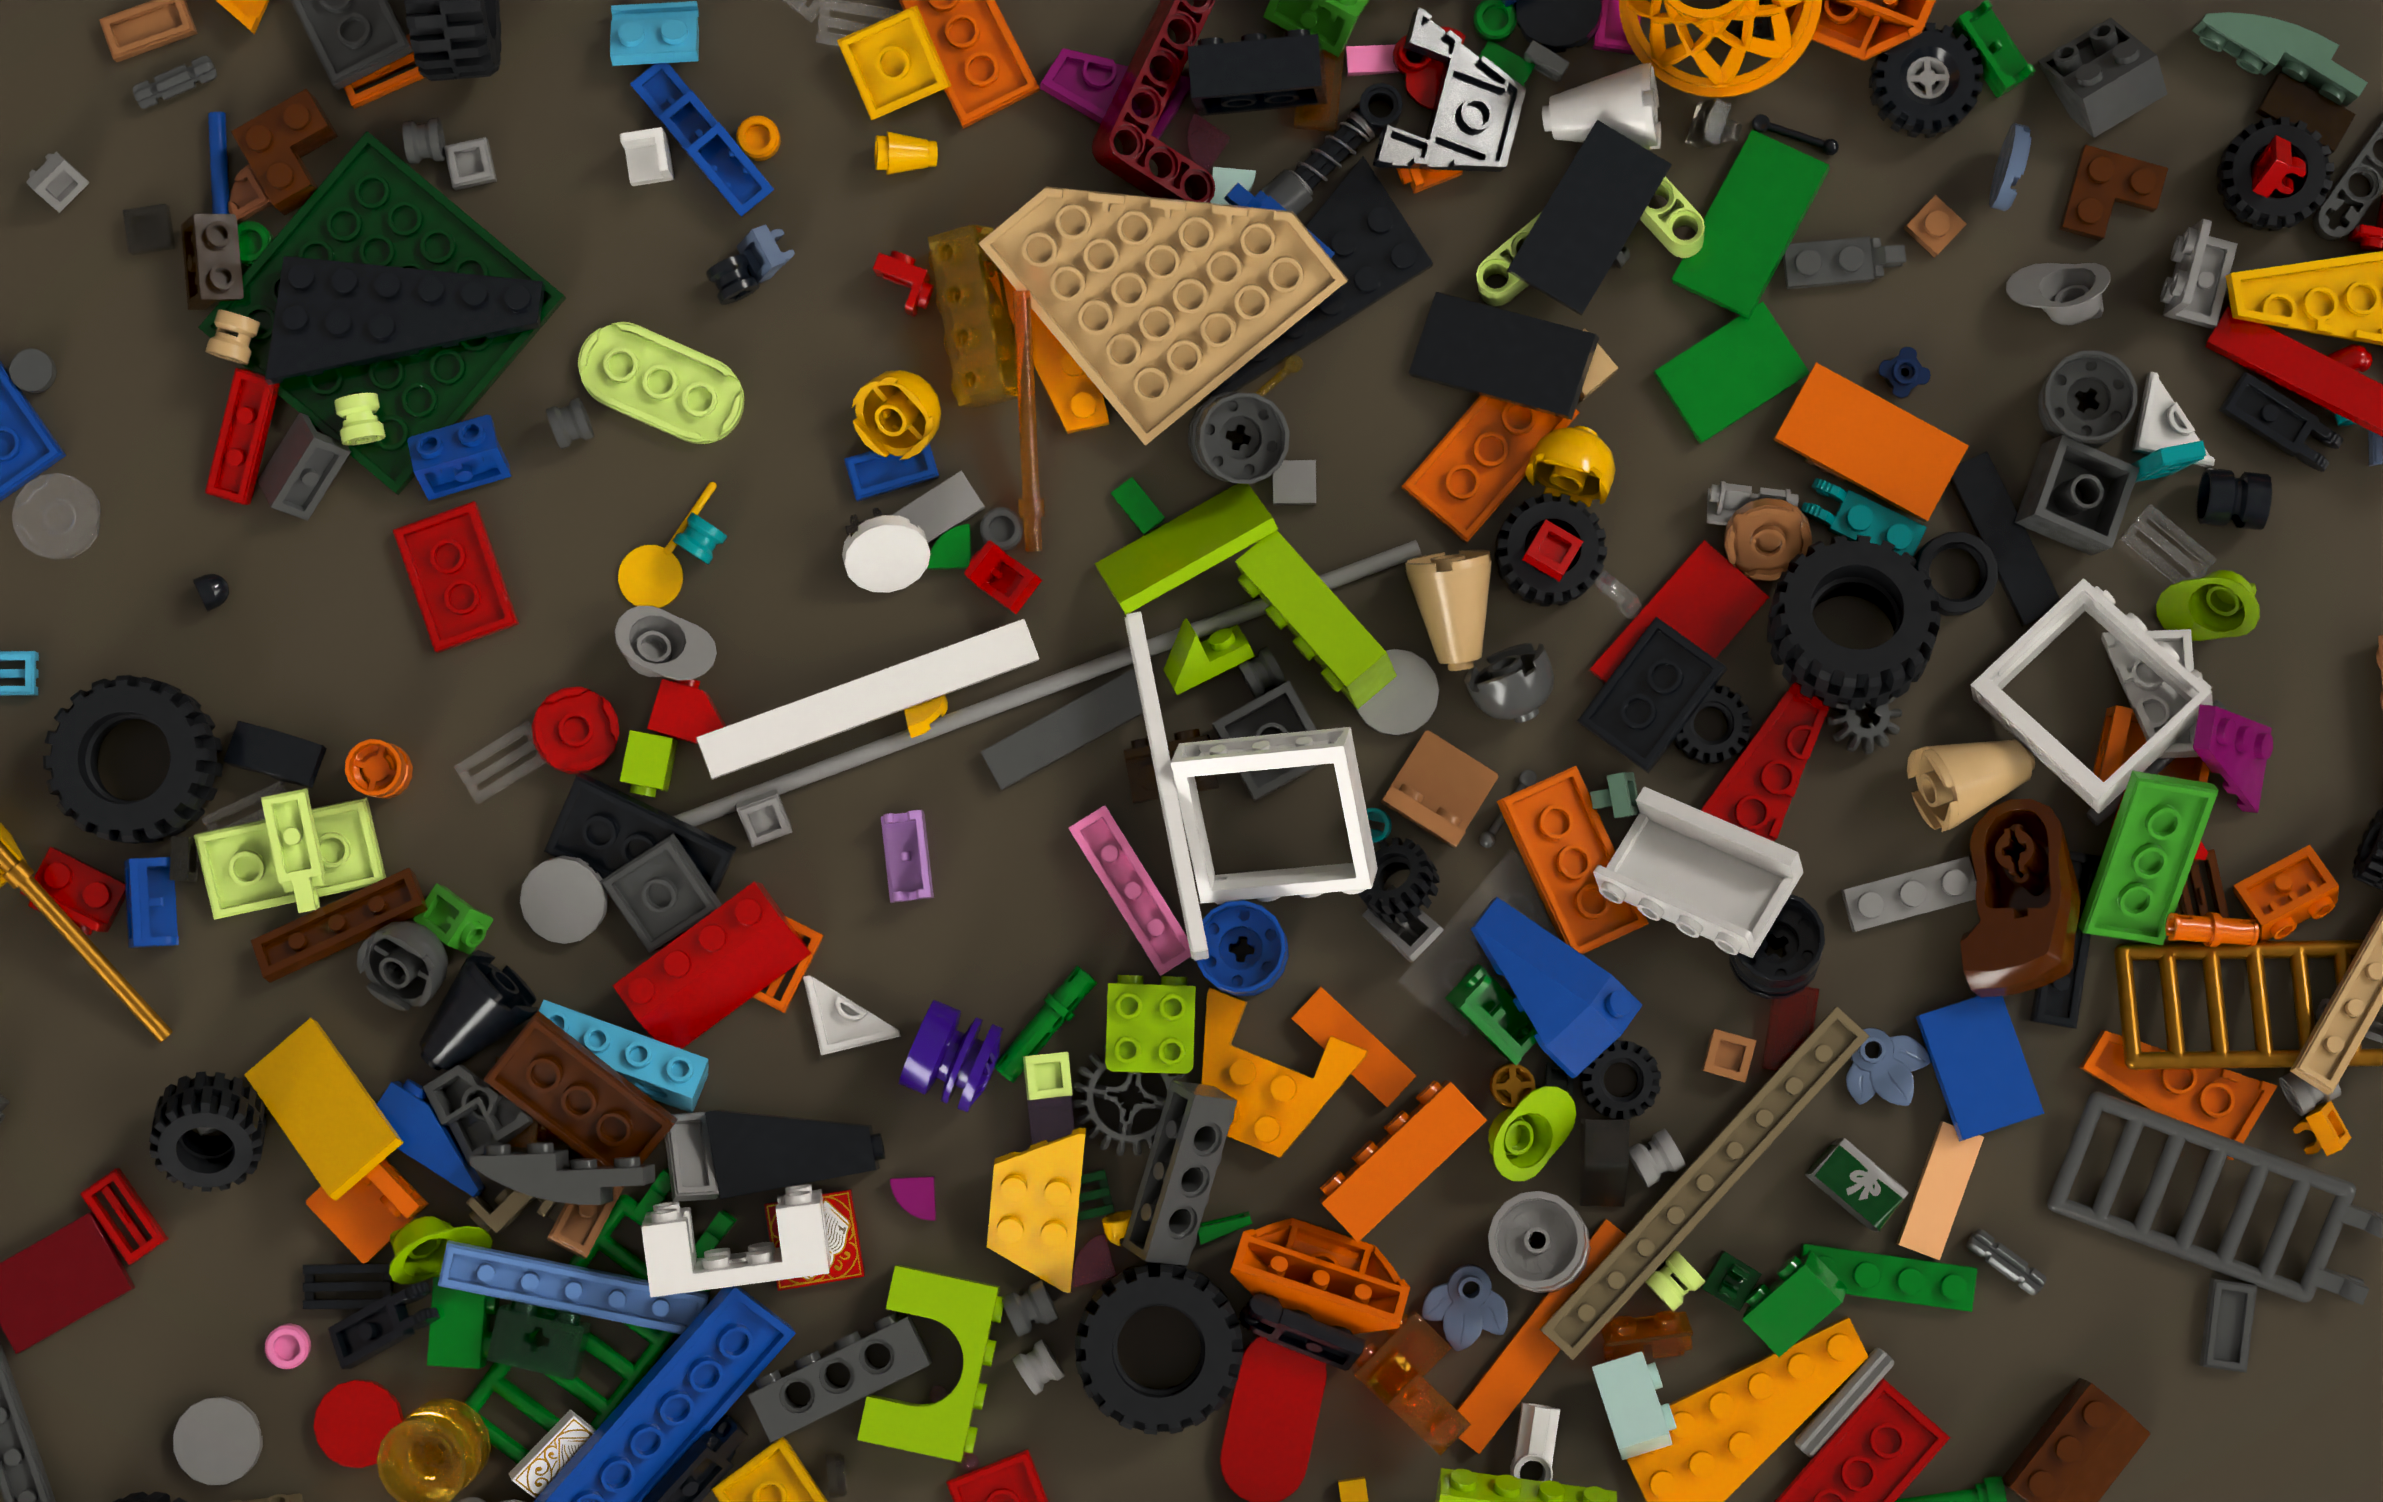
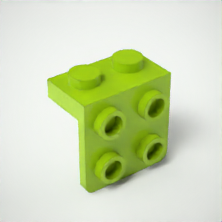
[1105,975,1196,1074]

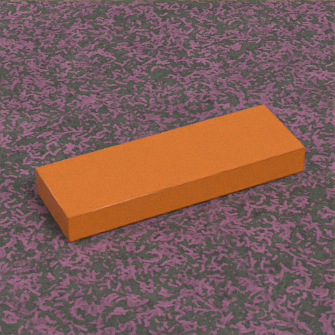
[1291,986,1417,1108]

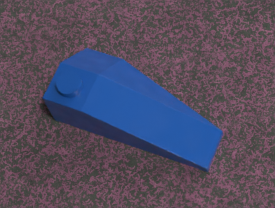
[1470,897,1643,1079]

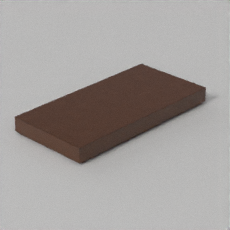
[483,1011,678,1188]

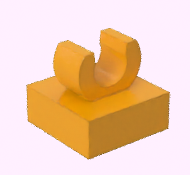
[2293,1101,2352,1156]

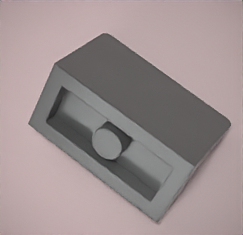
[258,413,351,521]

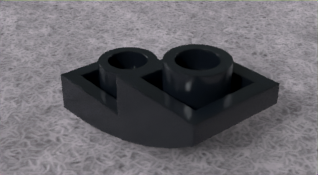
[224,721,327,788]

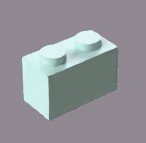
[1592,1351,1677,1460]

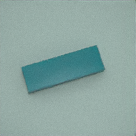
[2131,440,2206,483]

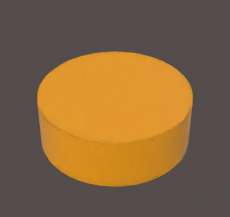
[736,116,781,161]

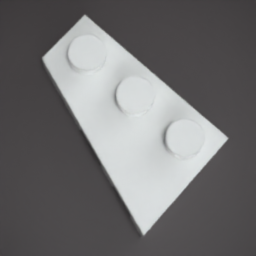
[2101,629,2199,759]

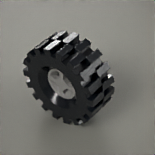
[1869,23,1984,138]

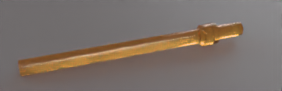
[1013,290,1045,552]

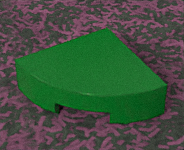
[927,524,971,570]

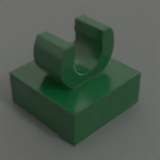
[1700,1250,1762,1312]

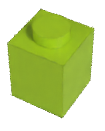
[620,730,678,798]

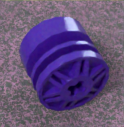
[898,1000,1003,1112]

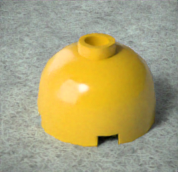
[852,370,941,460]
[1525,426,1615,507]

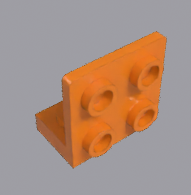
[306,1158,429,1264]

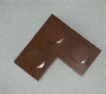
[2059,145,2168,241]

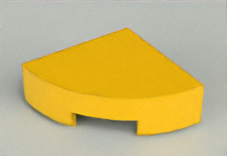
[904,695,948,738]

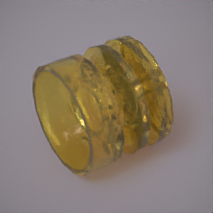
[377,1398,491,1502]

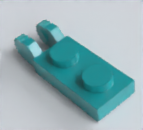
[1800,478,1927,557]

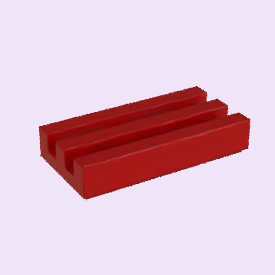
[80,1168,169,1265]

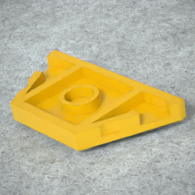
[987,1128,1086,1293]

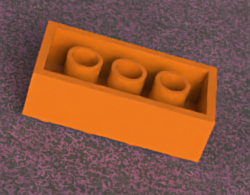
[1319,1080,1487,1242]

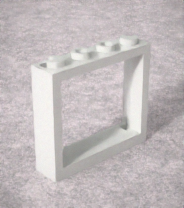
[1970,578,2213,814]
[1171,727,1378,905]

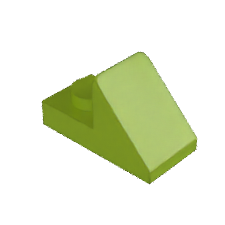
[1163,618,1255,695]

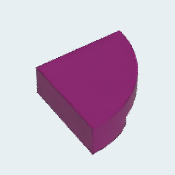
[890,1176,936,1221]

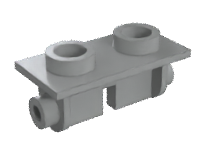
[1707,481,1799,525]

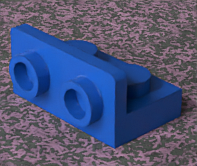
[407,415,512,501]

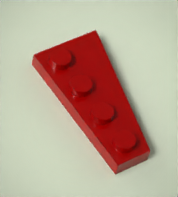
[1700,682,1830,842]

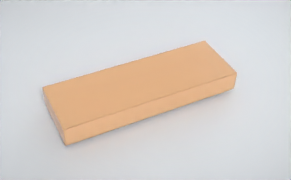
[1896,1121,1984,1260]

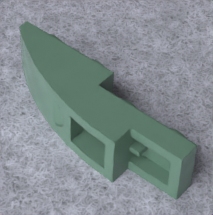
[2192,12,2368,106]

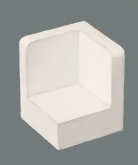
[619,127,675,186]

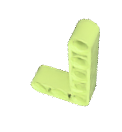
[1476,176,1705,306]

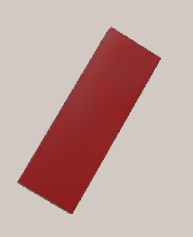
[205,368,280,505]

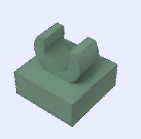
[1590,772,1640,818]

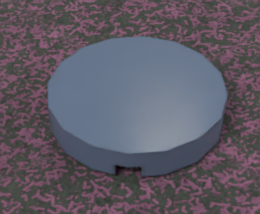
[1989,123,2031,211]

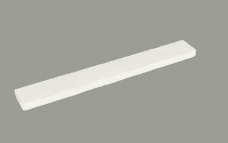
[1124,611,1209,961]
[696,619,1039,780]

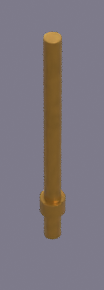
[0,841,173,1043]

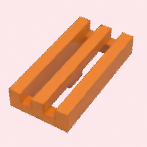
[344,34,424,109]
[753,916,825,1013]

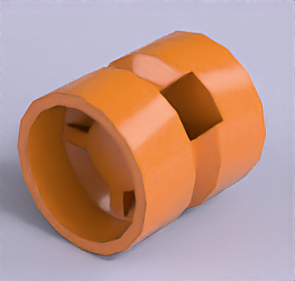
[345,739,413,799]

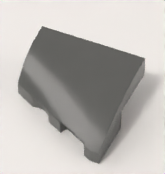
[423,1065,534,1164]

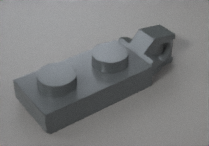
[1783,236,1906,289]

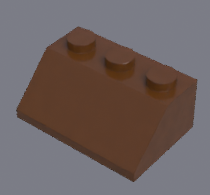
[2002,1378,2151,1502]

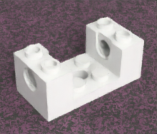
[641,1184,830,1297]

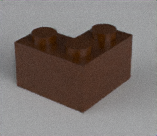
[231,89,338,216]

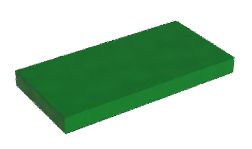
[1671,129,1830,319]

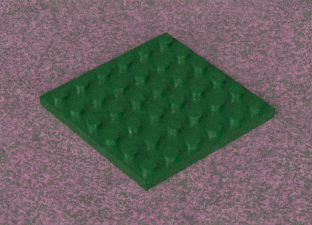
[198,131,566,495]

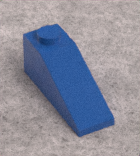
[377,1079,486,1197]

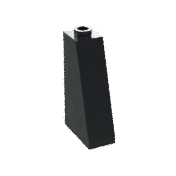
[705,1110,885,1199]

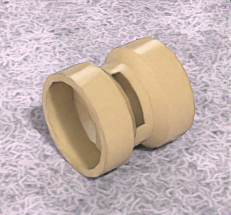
[205,310,260,365]

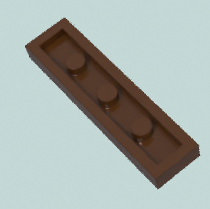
[251,867,428,983]

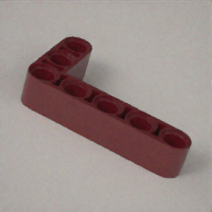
[1092,0,1215,203]

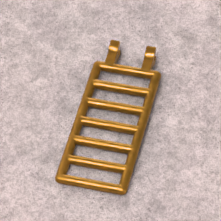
[2114,940,2383,1070]

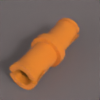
[2165,912,2259,947]

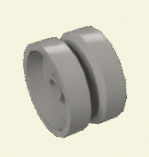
[1488,1191,1591,1293]

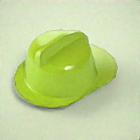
[2156,570,2260,641]
[1488,1086,1576,1181]
[389,1216,492,1284]

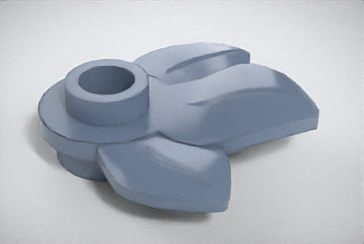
[1846,1028,1931,1106]
[1422,1264,1508,1351]

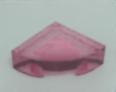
[1187,114,1230,172]
[1073,1233,1116,1287]

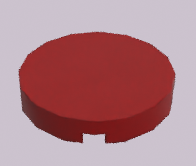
[532,687,620,774]
[313,1379,404,1468]

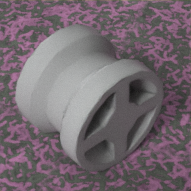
[1012,1339,1065,1395]

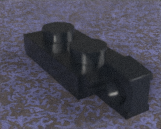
[641,1414,748,1502]

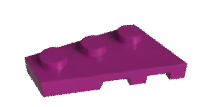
[1040,48,1191,140]
[2193,704,2273,813]

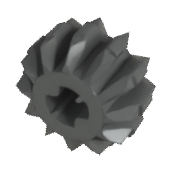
[1827,693,1902,754]

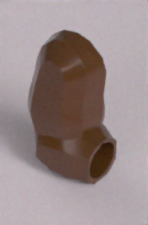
[1960,798,2080,997]

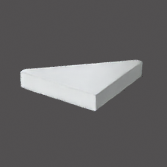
[2132,372,2215,468]
[803,975,901,1055]

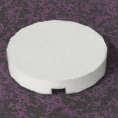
[842,515,930,593]

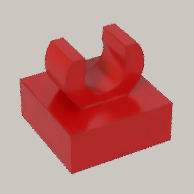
[2252,135,2306,198]
[1522,519,1584,582]

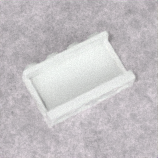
[1593,786,1804,958]

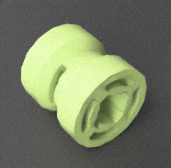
[334,393,386,446]
[1645,1250,1705,1312]

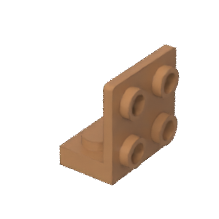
[1380,730,1498,849]

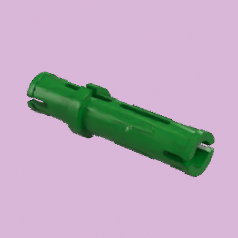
[995,965,1098,1083]

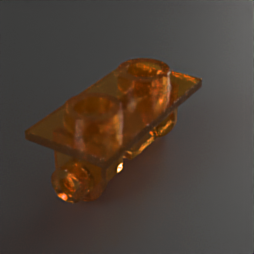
[1601,1310,1693,1361]

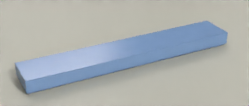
[438,1240,709,1334]

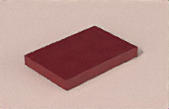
[0,1212,135,1354]

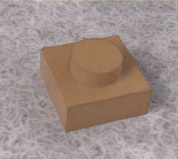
[1903,195,1967,258]
[1701,1029,1757,1083]

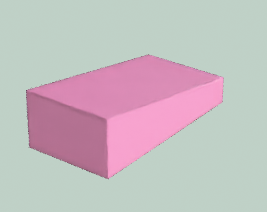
[1345,45,1401,77]

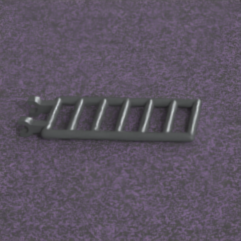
[2047,1091,2383,1305]

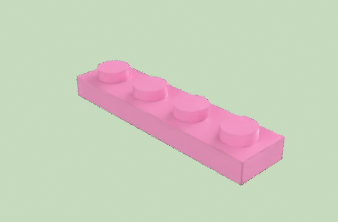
[1068,805,1191,976]

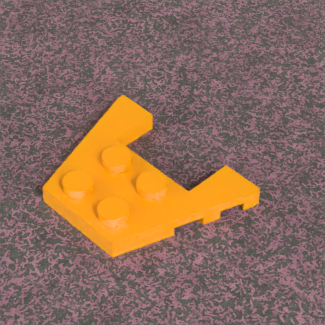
[1202,987,1368,1158]

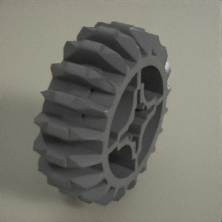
[1072,1044,1185,1156]

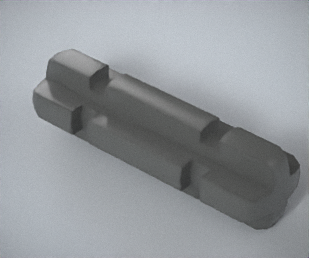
[132,55,217,109]
[1966,1229,2047,1295]

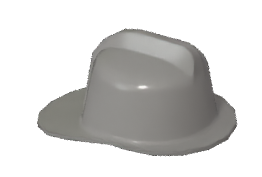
[2006,263,2111,325]
[615,606,717,681]

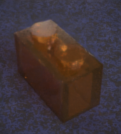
[1367,1351,1471,1456]

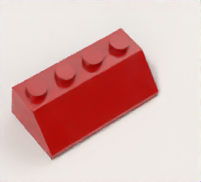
[612,881,812,1049]

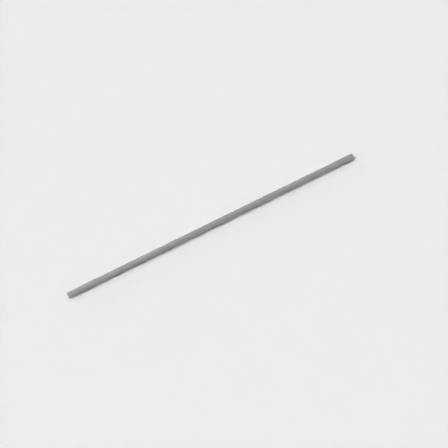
[673,540,1422,827]

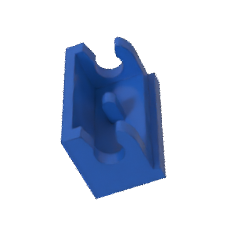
[124,857,179,948]

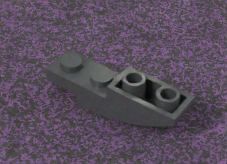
[469,1142,655,1205]

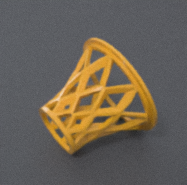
[1619,0,1823,98]

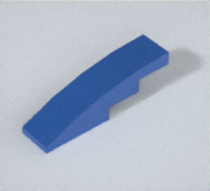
[630,63,774,217]

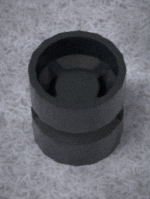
[2197,468,2272,530]

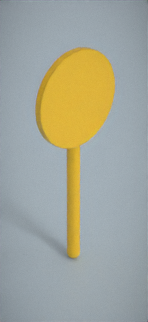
[618,482,717,608]

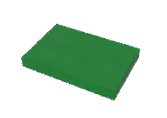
[1653,301,1810,444]

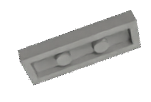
[1841,856,1977,932]

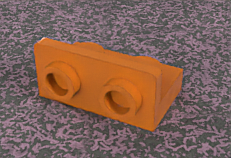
[2233,845,2339,941]

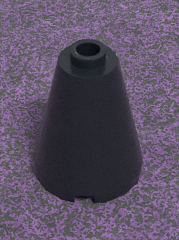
[420,950,538,1071]

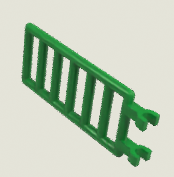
[457,1168,738,1464]

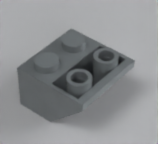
[2038,18,2167,138]

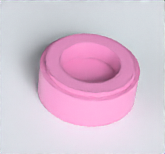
[265,1323,311,1369]

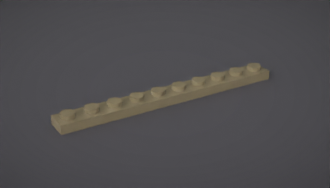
[1540,1006,1869,1360]

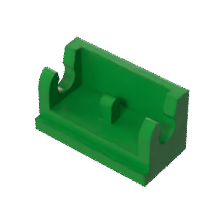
[1951,0,2036,99]
[1445,964,1537,1065]

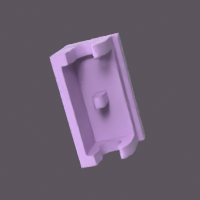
[881,810,934,903]

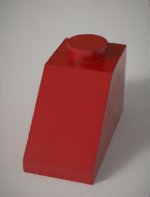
[647,679,726,745]

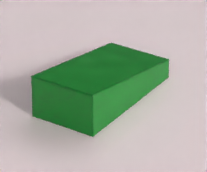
[1479,40,1535,87]
[1111,477,1165,536]
[1198,1211,1252,1245]

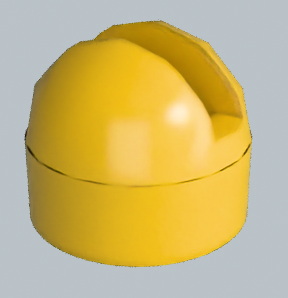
[1102,1210,1132,1246]

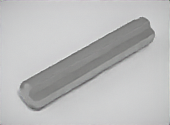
[1794,1348,1894,1457]

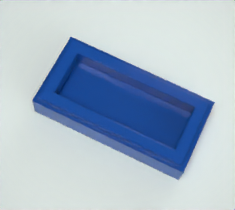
[844,443,940,502]

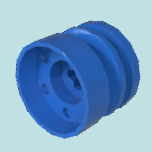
[1196,900,1289,997]

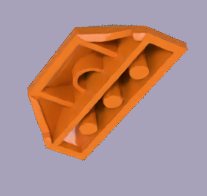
[1784,0,1936,61]
[1230,1218,1411,1334]

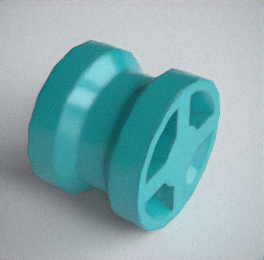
[673,512,728,565]

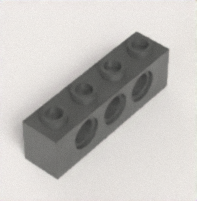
[1122,1080,1237,1266]
[748,1311,933,1443]

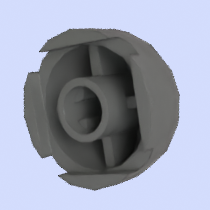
[1464,643,1554,723]
[357,921,448,1011]

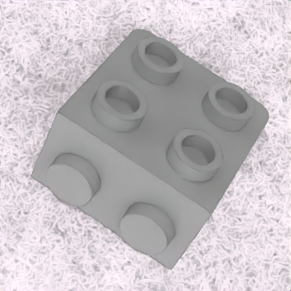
[2160,219,2238,329]

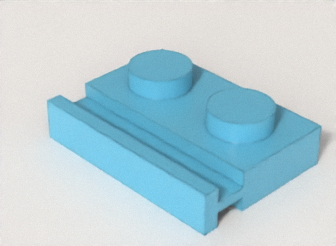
[610,1,699,66]

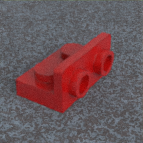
[20,847,126,936]

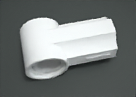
[1510,1403,1560,1481]

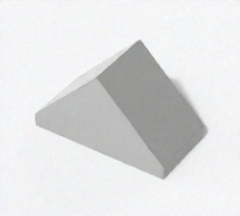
[1362,884,1443,962]

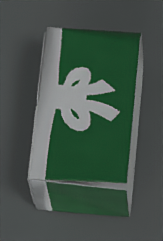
[1805,1138,1909,1232]

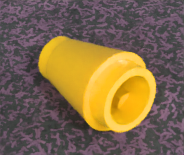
[874,131,938,175]

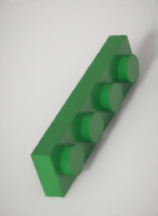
[1799,1243,1978,1312]

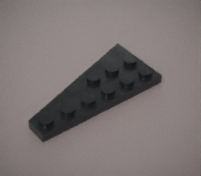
[1209,156,1433,397]
[265,256,545,385]

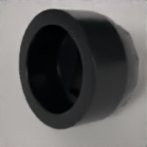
[193,574,229,612]

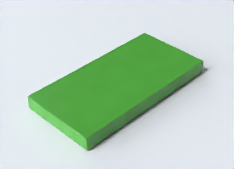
[2078,771,2219,945]

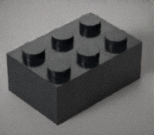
[1187,29,1328,116]

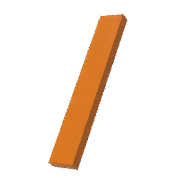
[1444,1219,1626,1454]

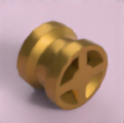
[1489,1063,1536,1108]

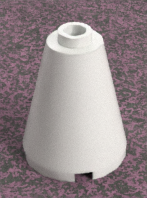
[1542,63,1661,150]

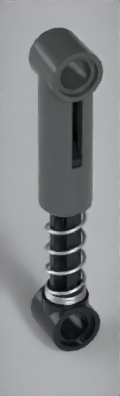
[1254,83,1403,216]

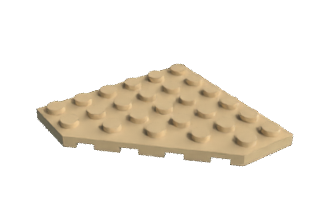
[978,186,1348,446]

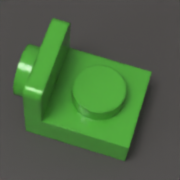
[413,883,493,954]

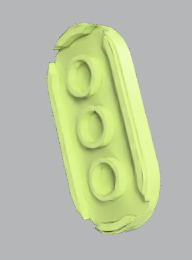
[578,322,744,444]

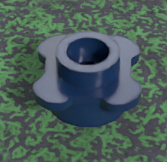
[1879,347,1931,398]

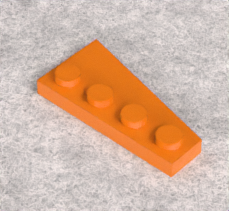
[2079,1031,2278,1160]

